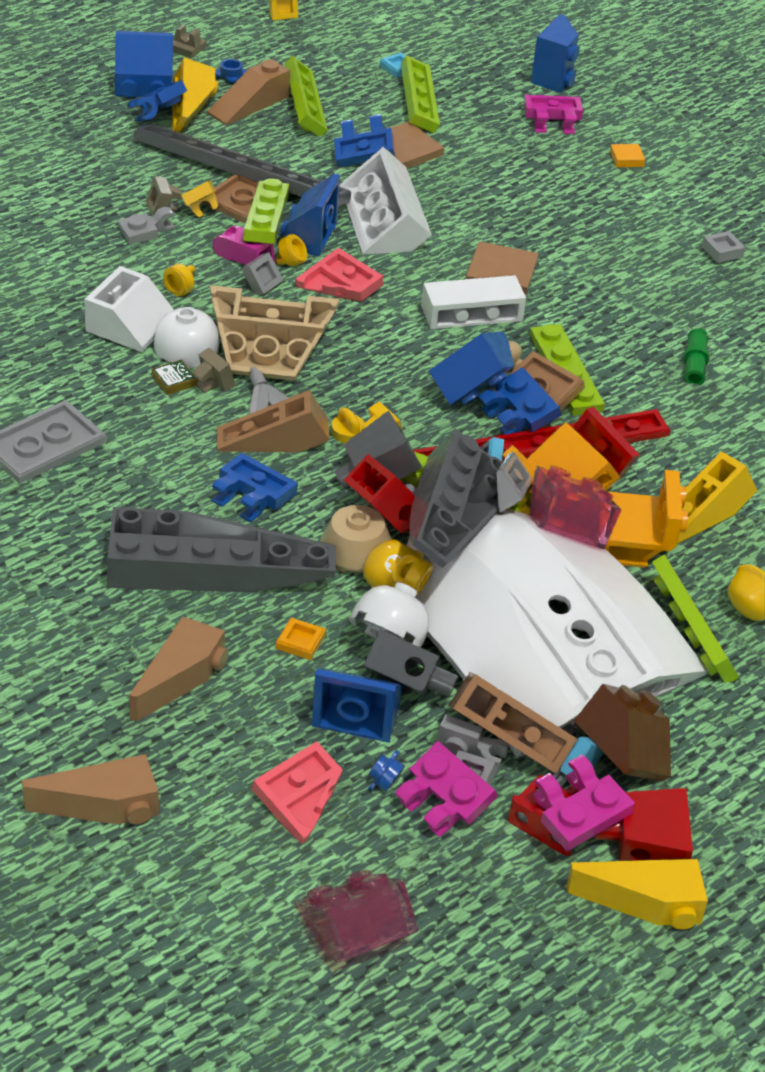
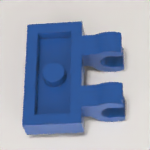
[127,80,187,121]
[334,114,395,166]
[479,367,561,435]
[211,453,298,523]

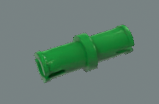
[683,328,710,385]

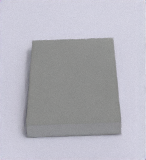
[0,400,107,484]

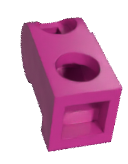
[213,226,275,265]

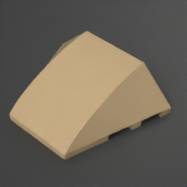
[210,285,340,381]

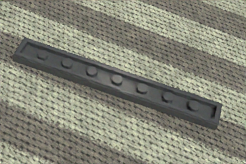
[133,123,352,207]

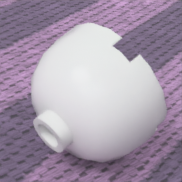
[154,307,220,368]
[349,582,429,647]

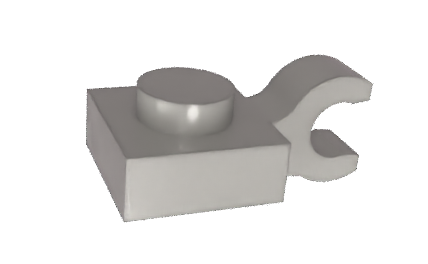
[117,207,175,244]
[438,715,509,773]

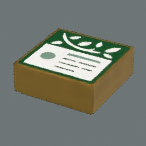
[151,359,197,395]

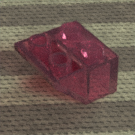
[529,465,622,550]
[295,870,419,962]

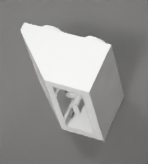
[84,266,174,352]

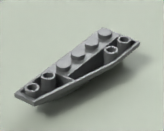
[410,428,503,568]
[107,507,336,592]

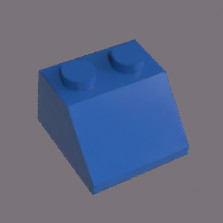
[531,14,580,93]
[115,31,173,97]
[280,173,340,257]
[429,332,514,406]
[312,668,402,743]

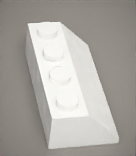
[340,147,432,255]

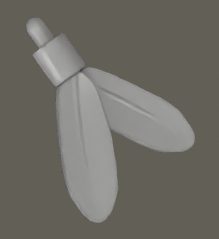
[249,367,288,414]

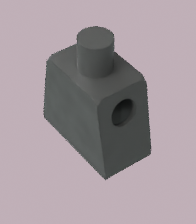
[334,411,422,490]
[364,629,459,698]

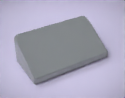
[496,451,533,513]

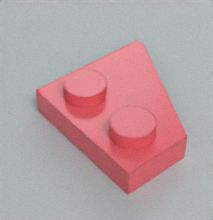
[295,248,384,302]
[251,741,343,844]

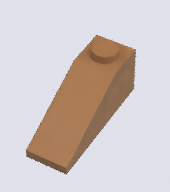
[207,59,290,125]
[217,390,329,452]
[129,616,229,721]
[448,672,578,773]
[22,754,159,824]

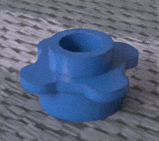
[215,59,247,83]
[368,749,405,792]

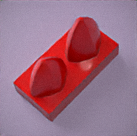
[573,407,640,478]

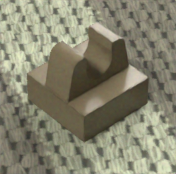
[173,25,207,59]
[145,176,182,217]
[193,347,236,393]

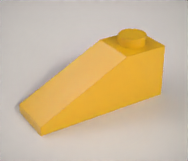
[172,57,218,133]
[677,451,757,544]
[567,859,708,930]

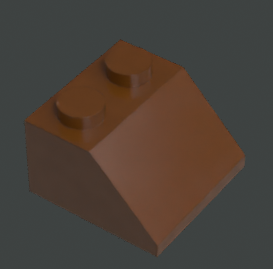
[574,684,671,781]

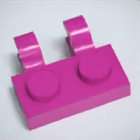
[524,95,583,134]
[395,741,498,837]
[533,755,635,851]

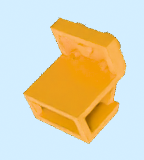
[502,422,620,511]
[597,470,688,568]

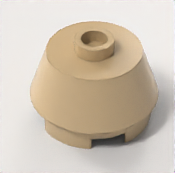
[320,505,392,573]

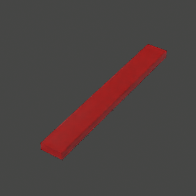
[414,409,671,462]

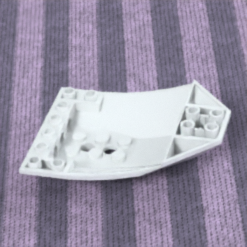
[407,509,708,758]

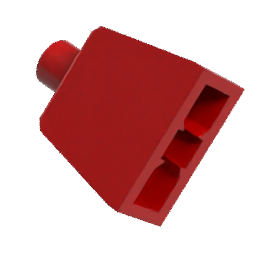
[344,454,415,534]
[593,788,693,861]

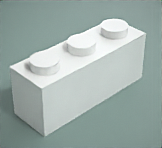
[421,275,526,329]

